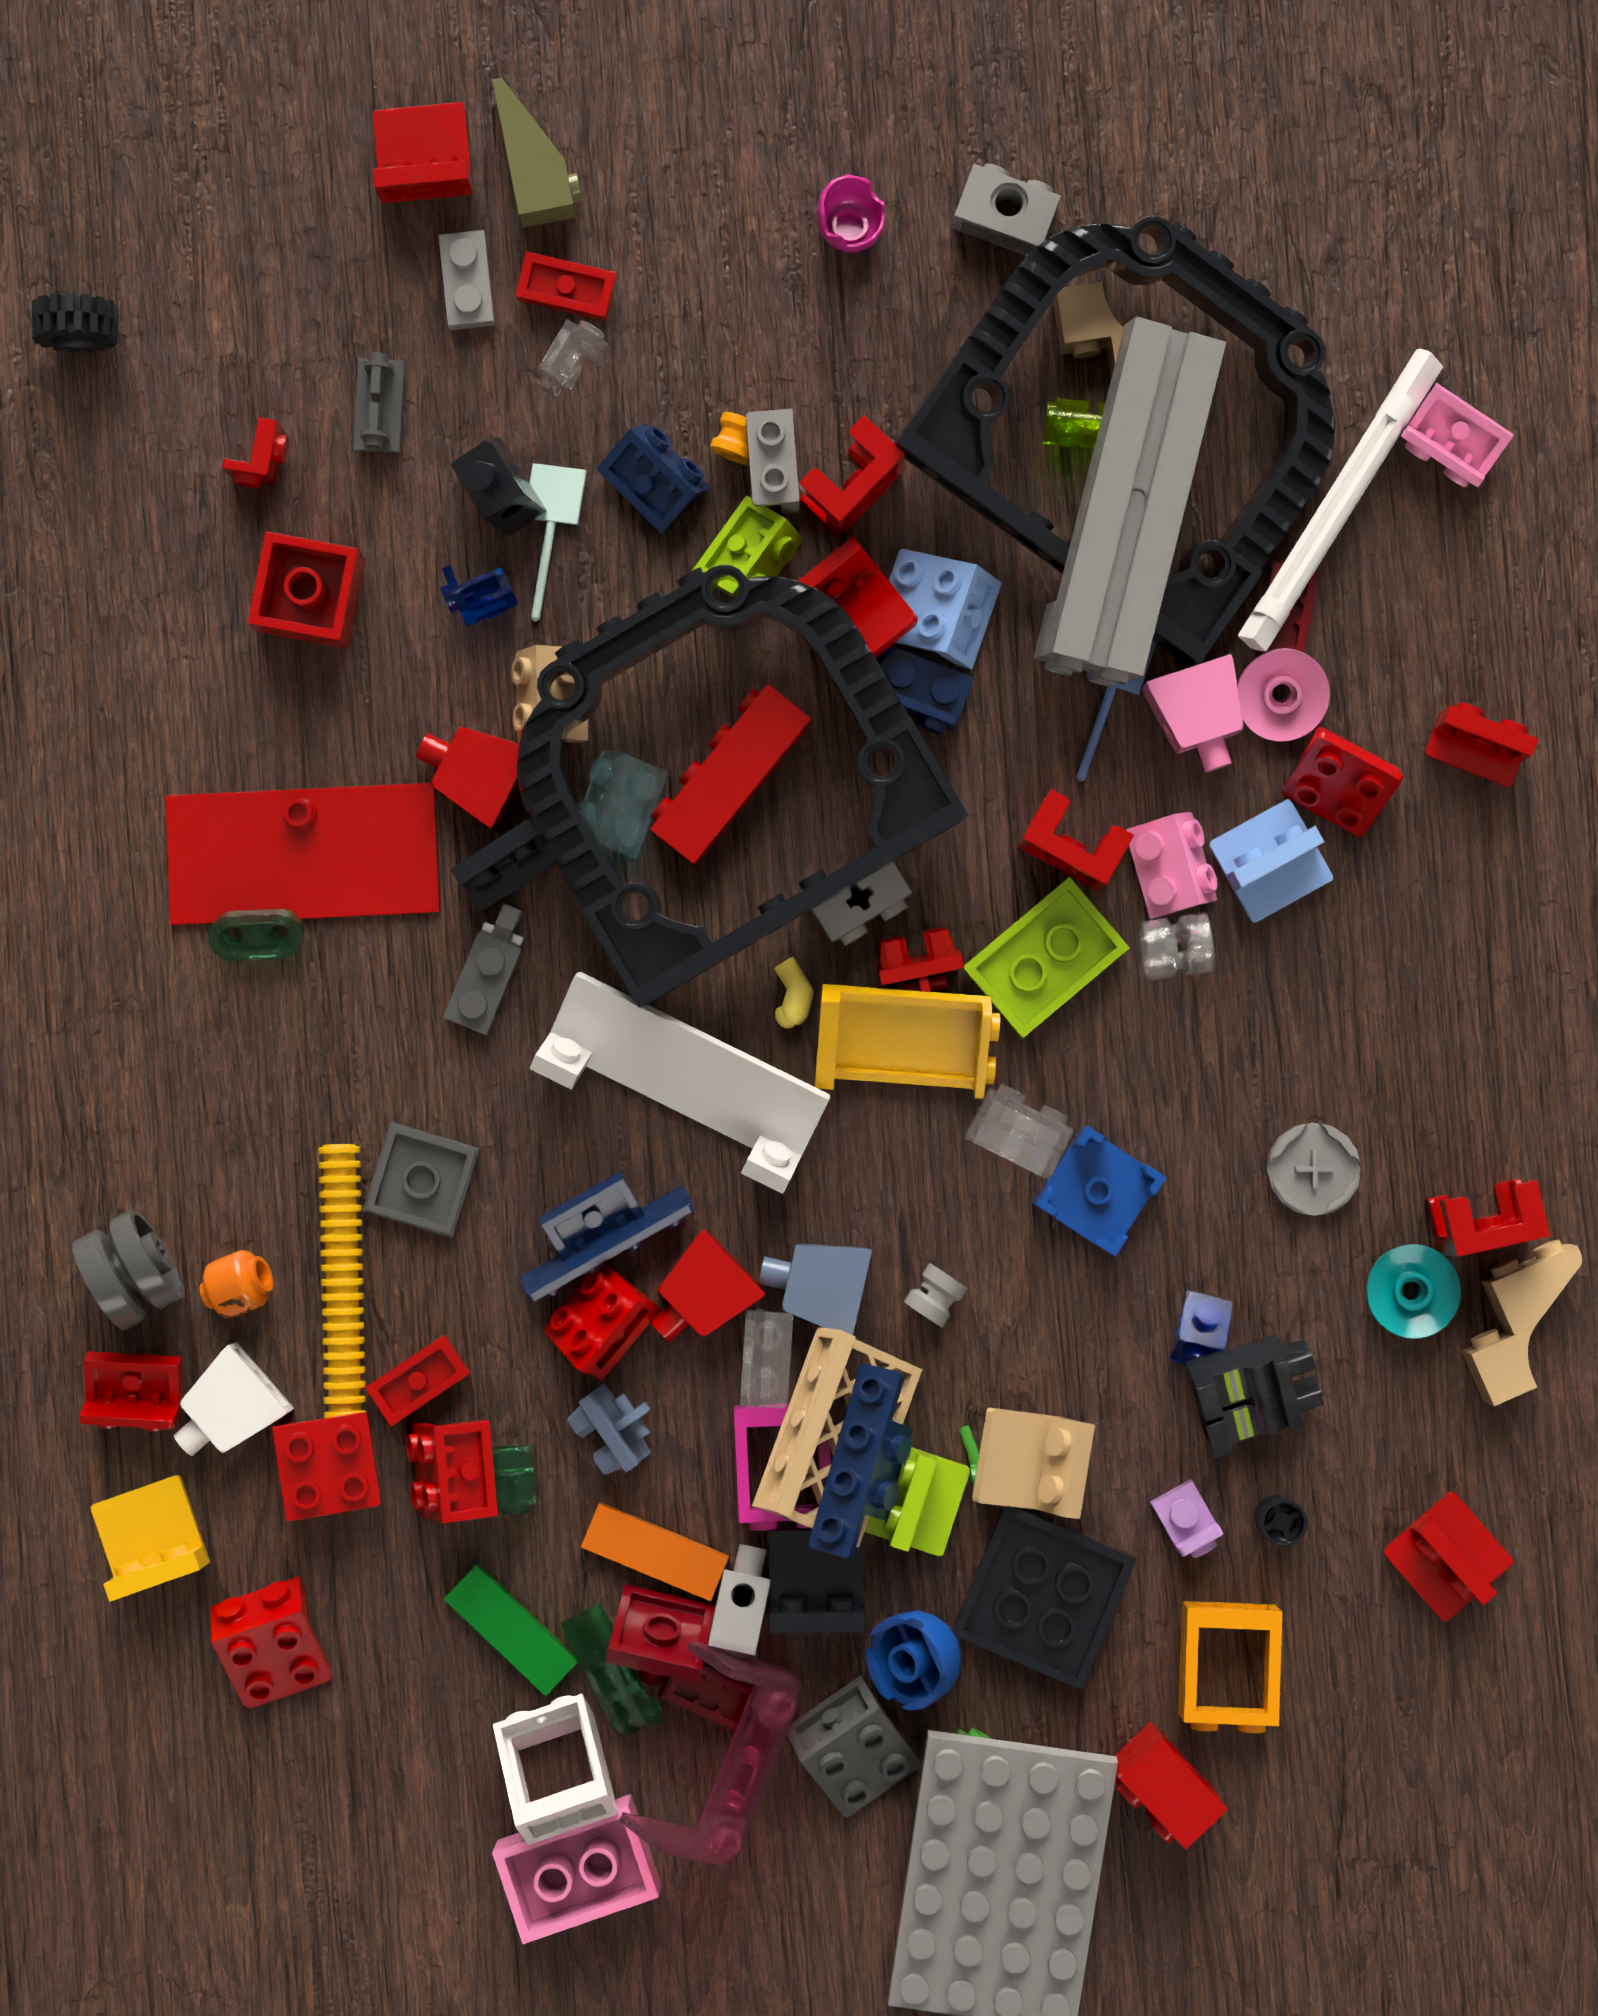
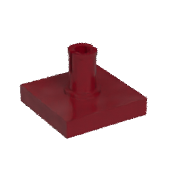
[605,1584,716,1685]

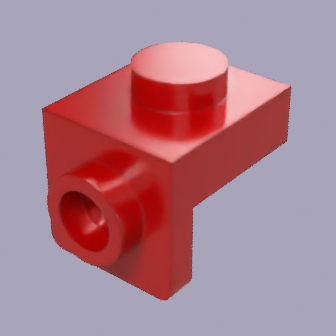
[222,417,289,489]

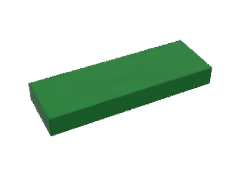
[444,1563,579,1696]

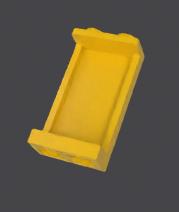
[815,984,1000,1099]

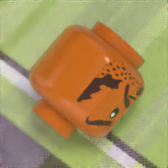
[199,1250,274,1318]

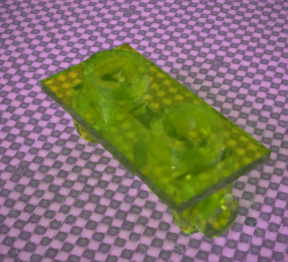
[1043,397,1105,448]

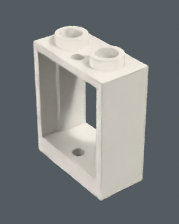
[493,1694,619,1845]

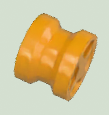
[710,412,750,465]

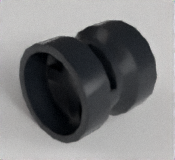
[1254,1494,1308,1547]

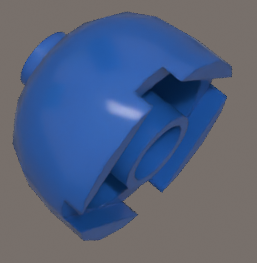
[865,1610,962,1711]

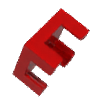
[799,415,905,540]
[1017,789,1134,892]
[1425,1179,1550,1257]

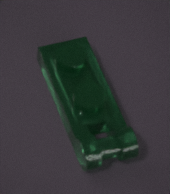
[560,1603,662,1737]

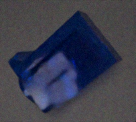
[440,565,518,627]
[1170,1290,1233,1367]

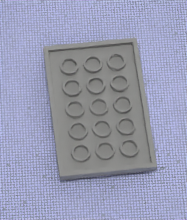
[888,1730,1118,2016]

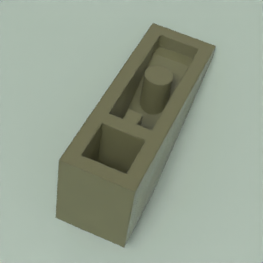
[492,78,582,228]

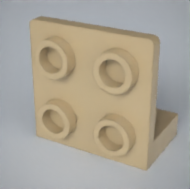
[972,1408,1095,1519]

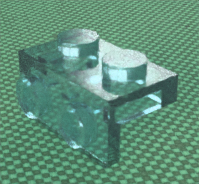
[578,749,669,859]

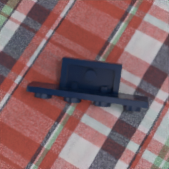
[521,1171,695,1302]
[808,1363,913,1559]

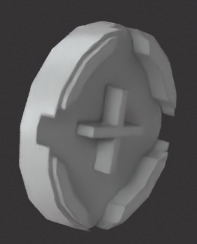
[1266,1123,1360,1216]

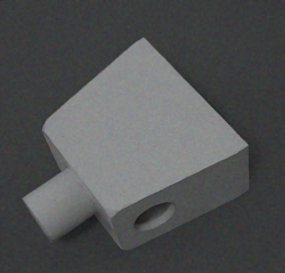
[707,1544,771,1656]

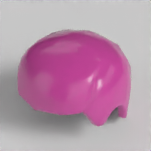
[816,174,885,253]

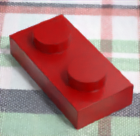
[515,251,617,322]
[365,1334,471,1426]

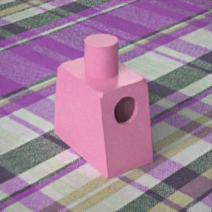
[1142,654,1243,773]

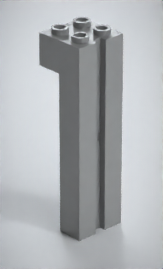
[1033,316,1226,687]

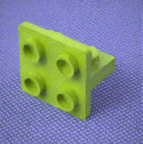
[865,1447,970,1556]

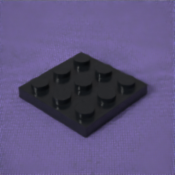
[952,1506,1136,1690]

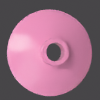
[1237,648,1330,741]

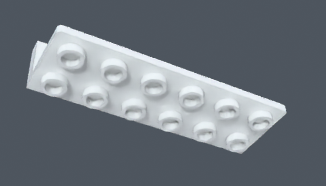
[530,972,830,1194]

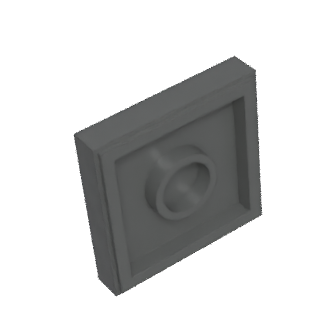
[363,1122,481,1238]

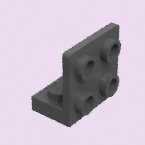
[784,1675,922,1817]

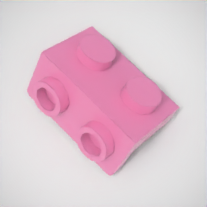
[1401,383,1514,488]
[1126,812,1217,919]

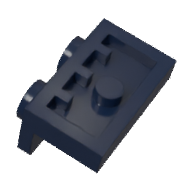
[596,424,710,534]
[880,646,974,735]

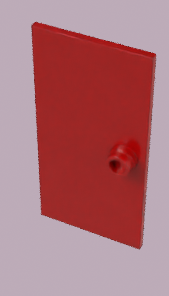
[165,783,440,925]

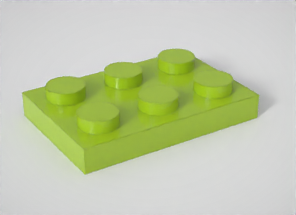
[962,877,1130,1039]

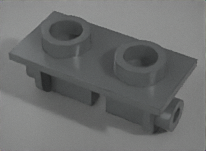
[353,352,405,453]

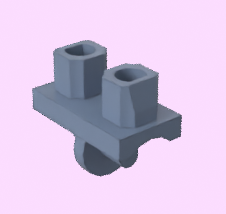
[568,1383,652,1475]

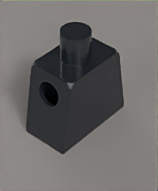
[451,437,547,537]

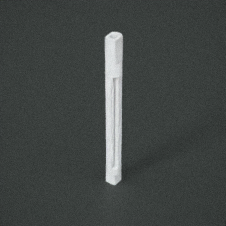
[1238,349,1443,652]

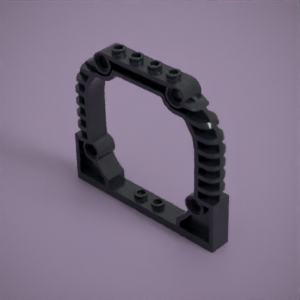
[894,216,1336,666]
[517,564,968,1008]

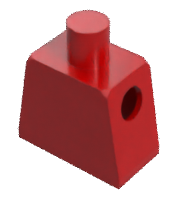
[416,726,519,832]
[651,1228,766,1342]

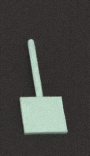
[530,463,587,622]

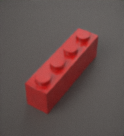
[650,684,812,868]

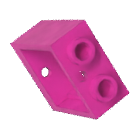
[734,1402,831,1531]

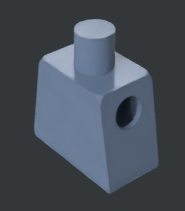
[758,1244,872,1335]

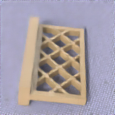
[752,1327,922,1548]

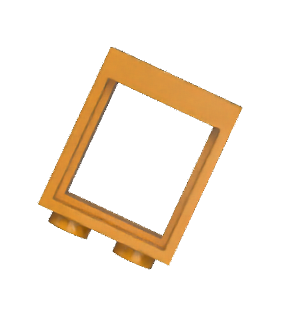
[1178,1601,1282,1733]

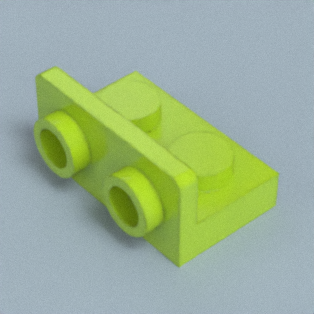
[693,495,803,599]

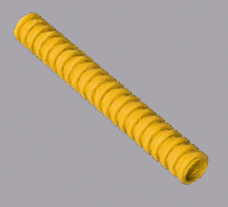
[318,1144,367,1418]

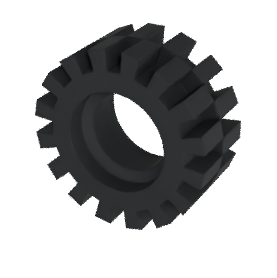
[32,292,118,353]

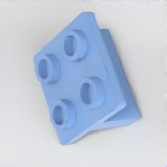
[1209,799,1333,923]

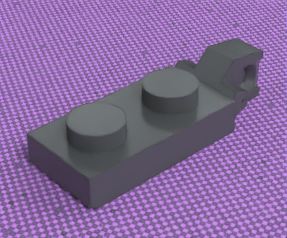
[443,904,524,1036]

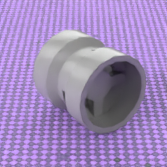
[903,1263,968,1328]

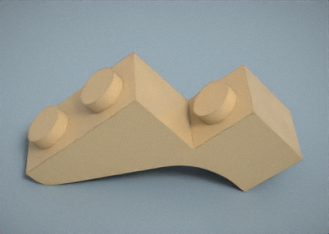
[1053,282,1124,378]
[1461,1239,1582,1406]

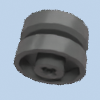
[72,1209,185,1331]

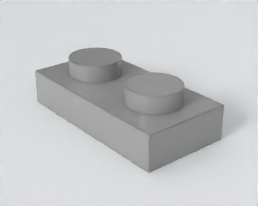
[438,230,496,330]

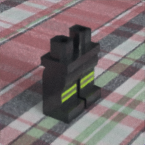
[1185,1334,1324,1459]

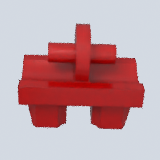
[876,927,964,992]

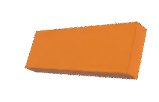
[581,1502,729,1601]

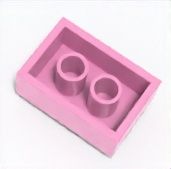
[492,1794,661,1944]

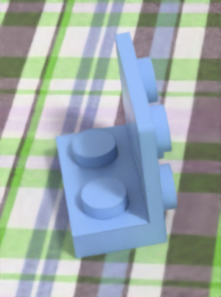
[889,549,1002,670]

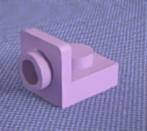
[1150,1479,1224,1558]

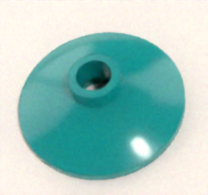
[1366,1244,1461,1338]

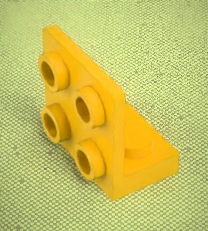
[91,1475,210,1602]

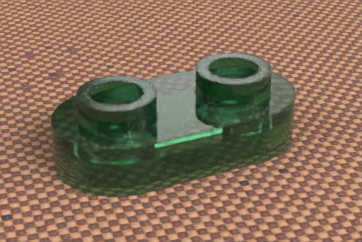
[208,909,304,961]

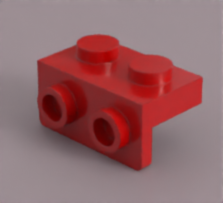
[1424,702,1539,788]
[80,1351,183,1431]

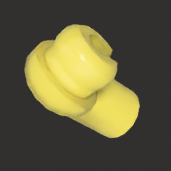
[774,957,814,1029]

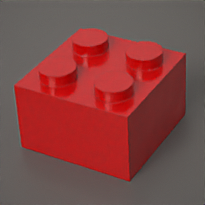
[248,531,366,649]
[1114,1721,1228,1850]

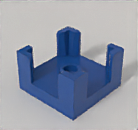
[1032,1125,1167,1257]

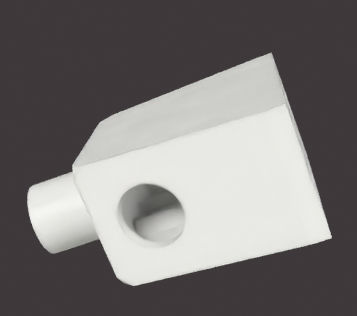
[174,1342,294,1456]

